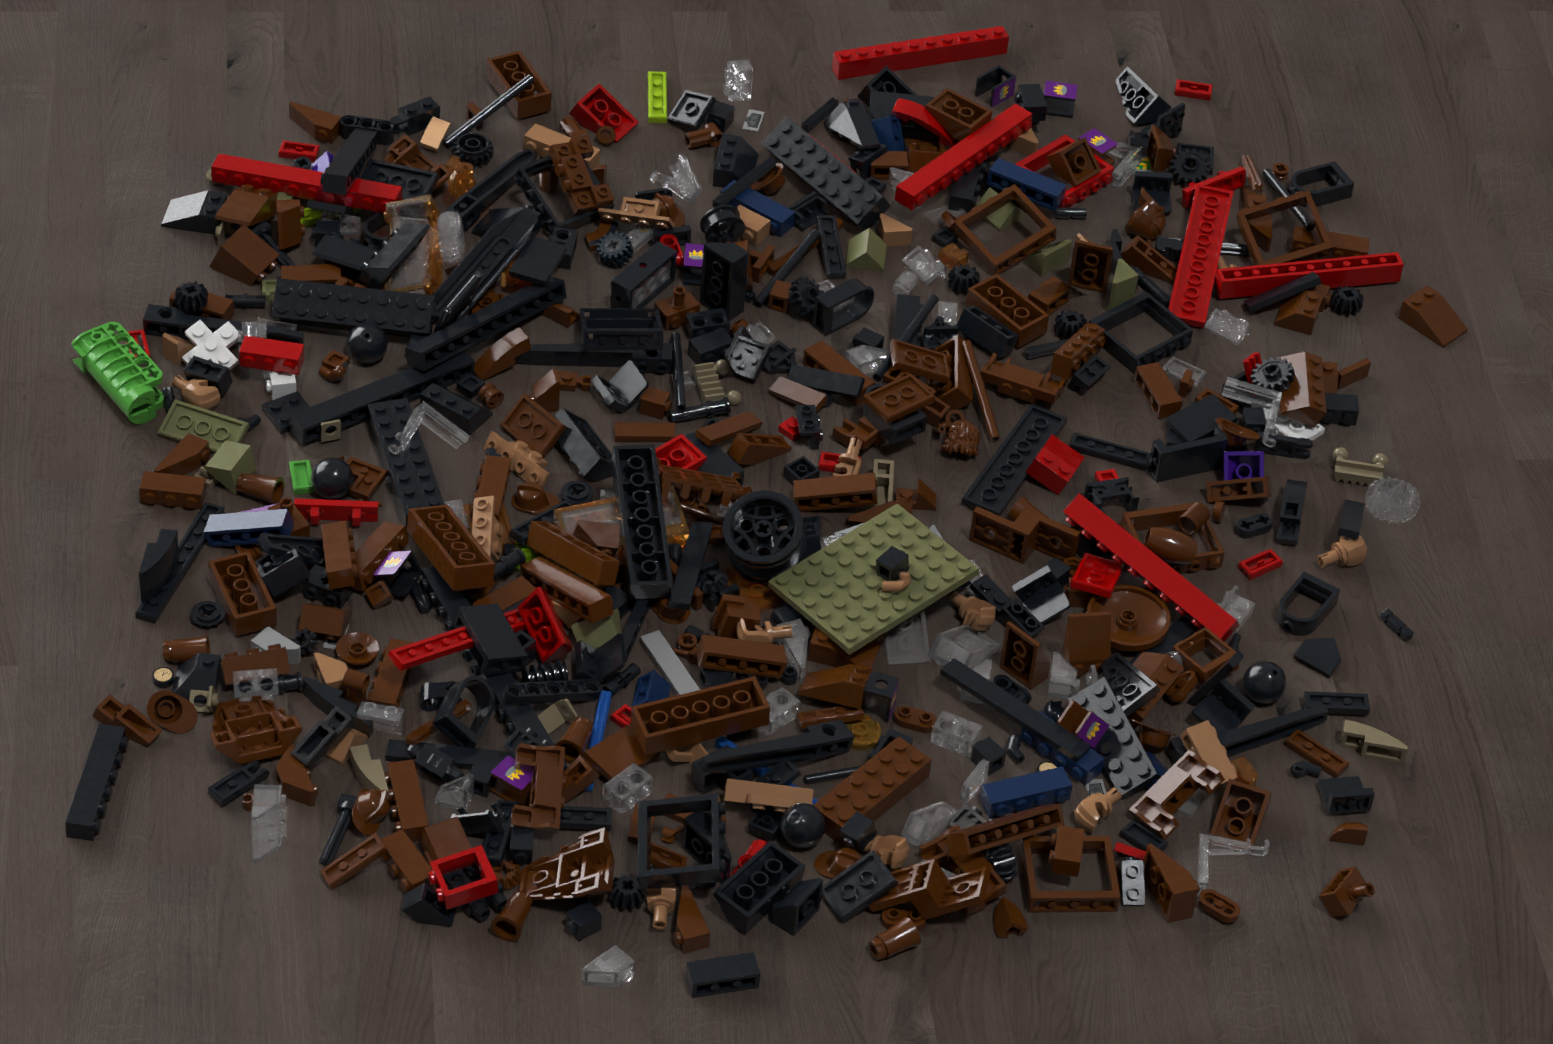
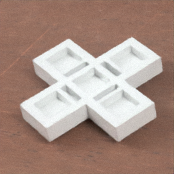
[182,320,242,371]

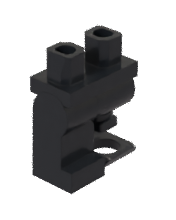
[443,864,507,922]

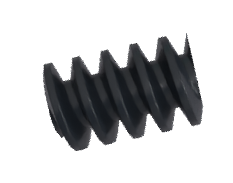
[521,660,568,693]

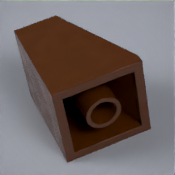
[209,224,280,286]

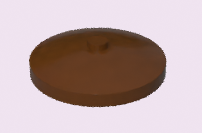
[1086,585,1170,651]

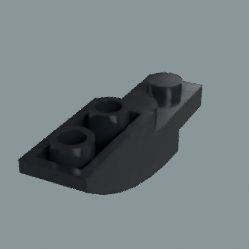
[1277,479,1308,545]
[970,574,1045,637]

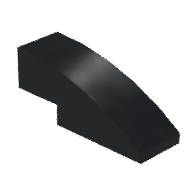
[291,706,357,767]

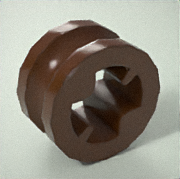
[1272,163,1289,180]
[678,633,697,651]

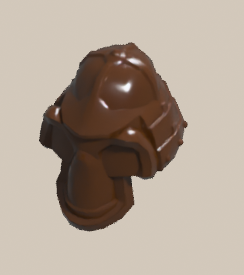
[1124,187,1166,239]

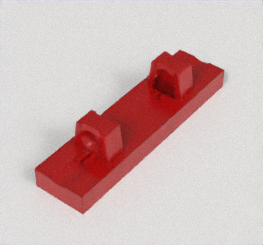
[1182,166,1246,208]
[294,498,378,526]

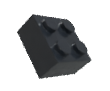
[783,456,820,484]
[748,807,783,842]

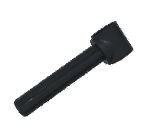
[248,221,295,266]
[319,793,357,867]

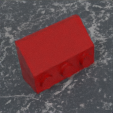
[517,587,573,663]

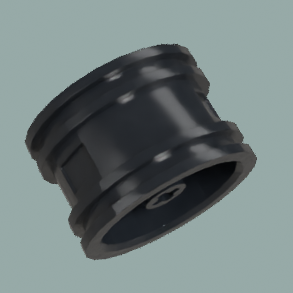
[723,490,807,585]

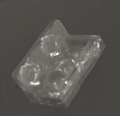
[357,701,405,735]

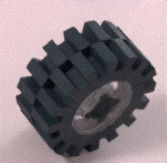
[596,231,634,268]

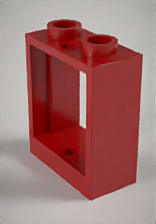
[428,845,498,910]

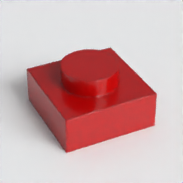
[778,416,801,441]
[1094,469,1119,482]

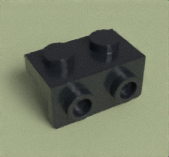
[795,405,823,450]

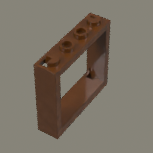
[954,184,1057,275]
[1236,190,1333,265]
[1121,502,1225,573]
[1020,835,1120,913]

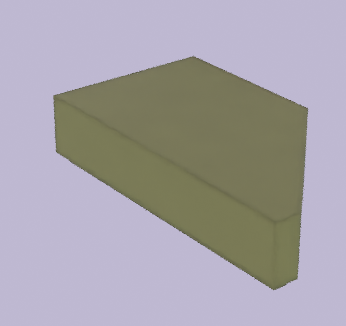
[262,279,277,304]

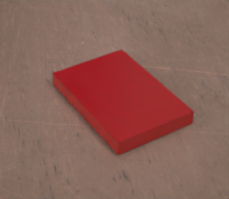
[1070,553,1125,598]

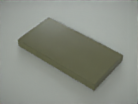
[157,399,250,454]

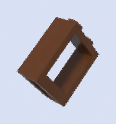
[1173,627,1239,685]

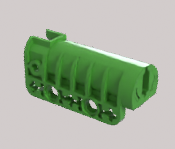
[71,322,164,424]

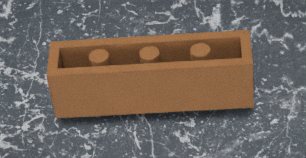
[524,123,600,169]

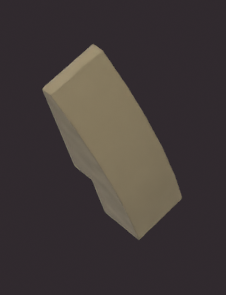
[871,459,894,508]
[1340,720,1408,764]
[350,744,389,800]

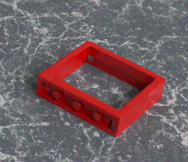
[1015,134,1114,207]

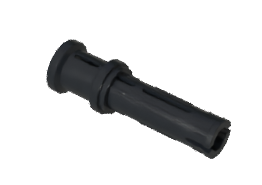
[669,397,731,423]
[471,547,526,593]
[235,671,303,697]

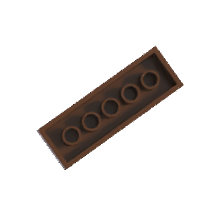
[407,505,495,591]
[631,676,770,755]
[813,736,932,847]

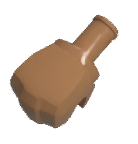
[172,375,221,411]
[831,438,863,477]
[1317,535,1367,568]
[949,591,996,631]
[736,618,793,644]
[1074,788,1122,834]
[853,835,909,869]
[646,886,676,930]

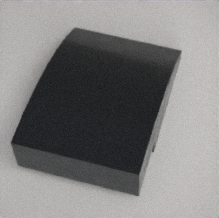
[139,529,180,603]

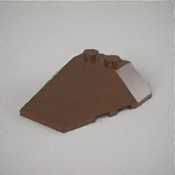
[381,134,453,189]
[210,694,302,764]
[519,827,615,901]

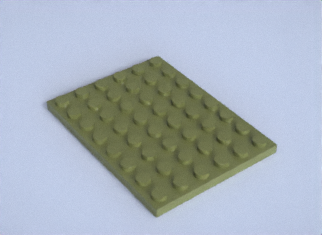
[768,504,979,655]

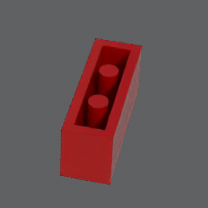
[239,336,305,375]

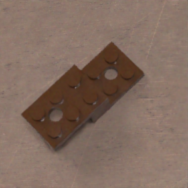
[969,507,1080,564]
[869,859,991,920]

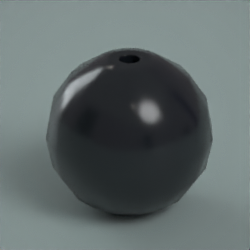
[346,323,388,365]
[311,457,354,500]
[1243,661,1287,705]
[780,803,826,848]

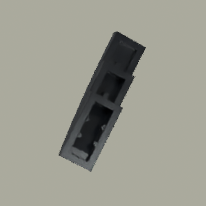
[303,676,373,738]

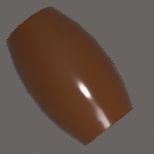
[1143,527,1198,565]

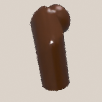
[318,365,346,382]

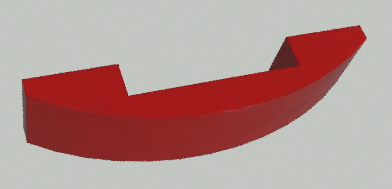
[891,98,959,148]

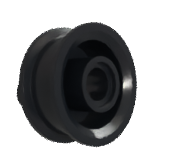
[700,205,745,243]

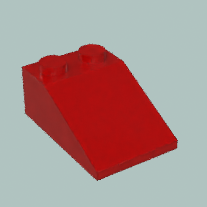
[569,83,639,143]
[655,434,707,500]
[1025,434,1085,495]

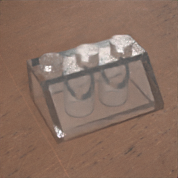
[251,784,287,863]

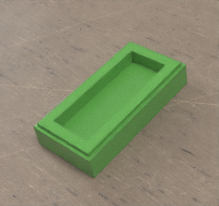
[289,460,315,495]

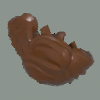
[940,420,981,457]

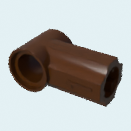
[560,116,589,138]
[684,122,723,149]
[342,668,370,709]

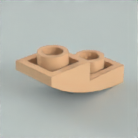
[420,116,451,152]

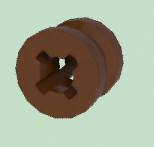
[478,383,504,408]

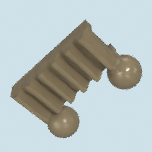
[693,359,741,406]
[1332,447,1388,489]

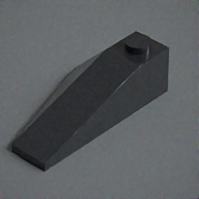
[1115,66,1172,125]
[824,98,880,149]

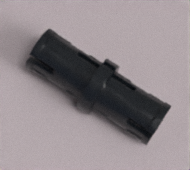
[225,293,265,309]
[602,663,641,697]

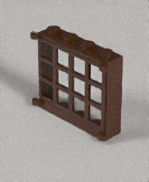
[656,457,752,506]

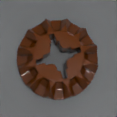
[491,859,522,889]

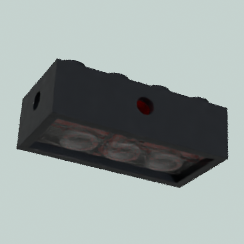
[610,241,677,308]

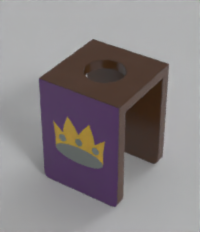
[1078,128,1117,165]
[1057,700,1109,748]
[491,756,532,806]

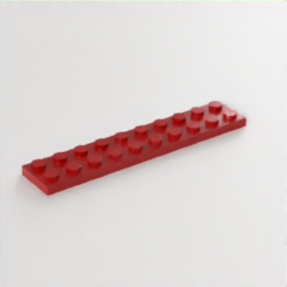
[1169,184,1233,328]

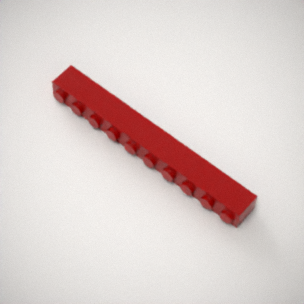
[832,26,1009,80]
[895,104,1032,211]
[211,153,402,215]
[1213,252,1404,299]
[1063,493,1239,642]

